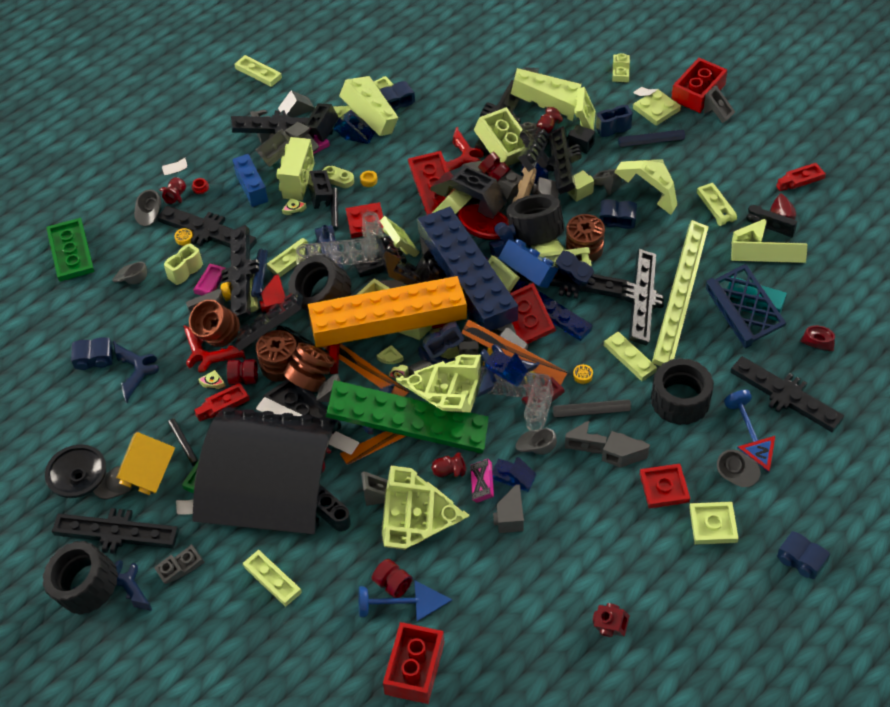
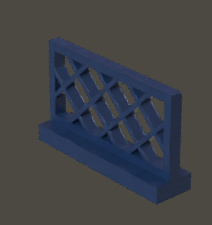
[706,264,786,349]

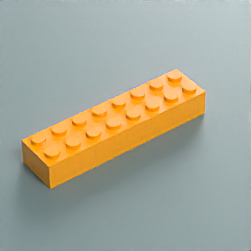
[308,276,467,348]

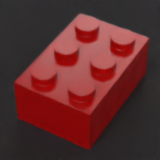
[671,58,728,113]
[383,622,445,704]

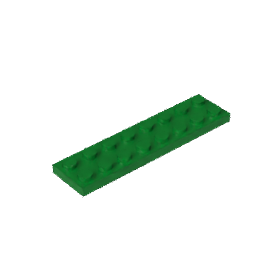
[326,380,489,454]

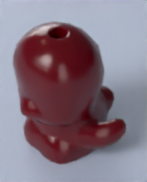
[537,107,563,133]
[159,177,186,204]
[431,452,466,478]

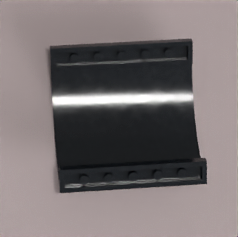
[192,407,338,534]

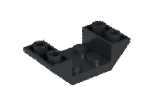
[430,165,508,219]
[375,235,445,285]

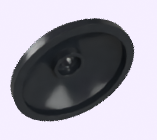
[45,444,107,498]

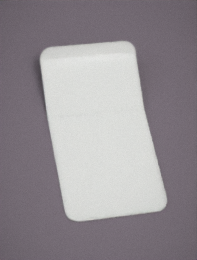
[633,87,658,96]
[162,158,187,175]
[176,500,193,514]

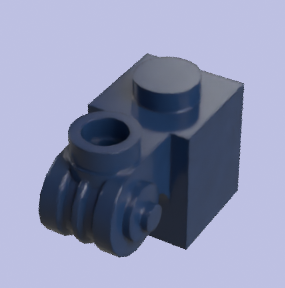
[489,222,516,263]

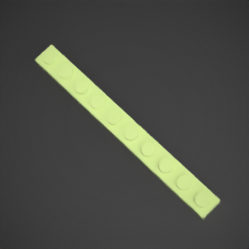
[652,220,708,366]

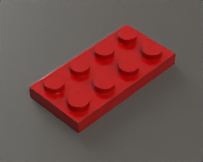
[408,151,455,215]

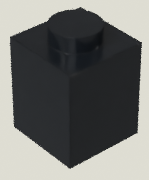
[568,124,595,154]

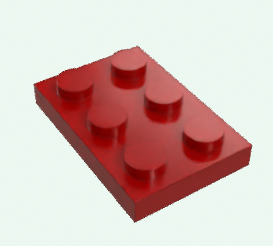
[510,283,556,344]

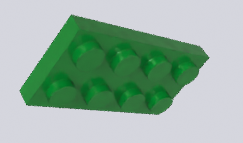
[46,218,95,282]

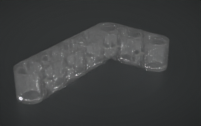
[296,212,384,266]
[480,367,554,432]

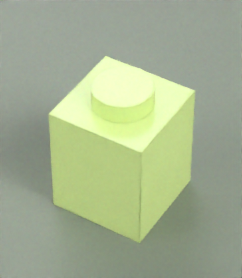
[567,170,594,202]

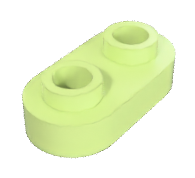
[323,166,354,188]

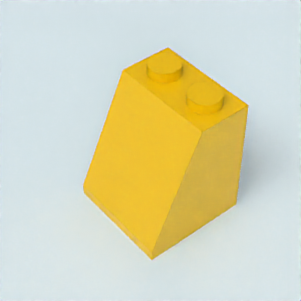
[116,432,175,495]

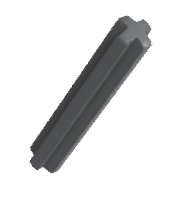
[553,399,631,417]

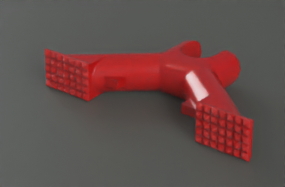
[445,127,484,171]
[184,325,245,373]

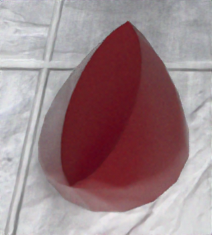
[770,193,796,220]
[800,325,835,351]

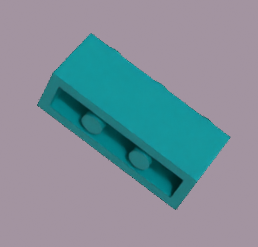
[726,277,787,321]

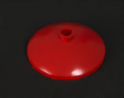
[457,204,509,240]

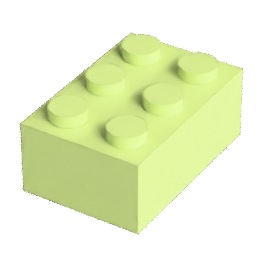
[474,107,525,166]
[277,137,315,200]

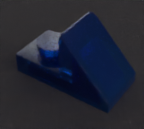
[484,349,528,387]
[492,457,536,492]

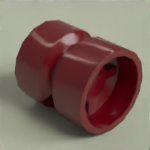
[478,151,511,181]
[227,359,258,385]
[372,559,413,598]

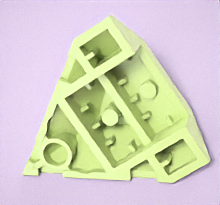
[615,159,677,215]
[396,354,481,413]
[382,466,470,549]

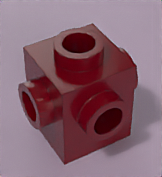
[593,603,630,637]

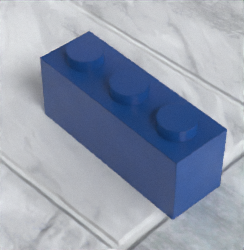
[232,154,268,207]
[498,239,558,288]

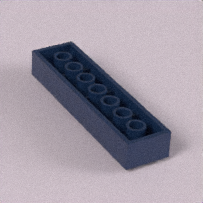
[417,206,518,331]

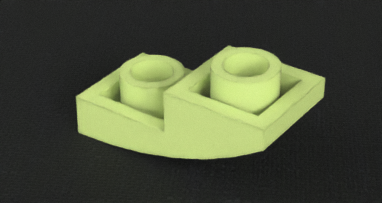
[612,54,630,82]

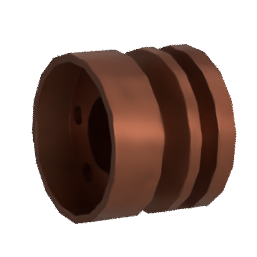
[566,214,605,262]
[189,299,240,347]
[256,330,297,382]
[284,343,335,392]

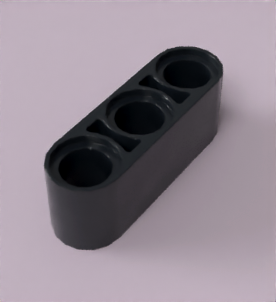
[316,484,351,532]

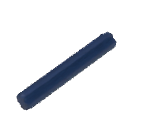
[618,129,685,147]
[251,248,268,298]

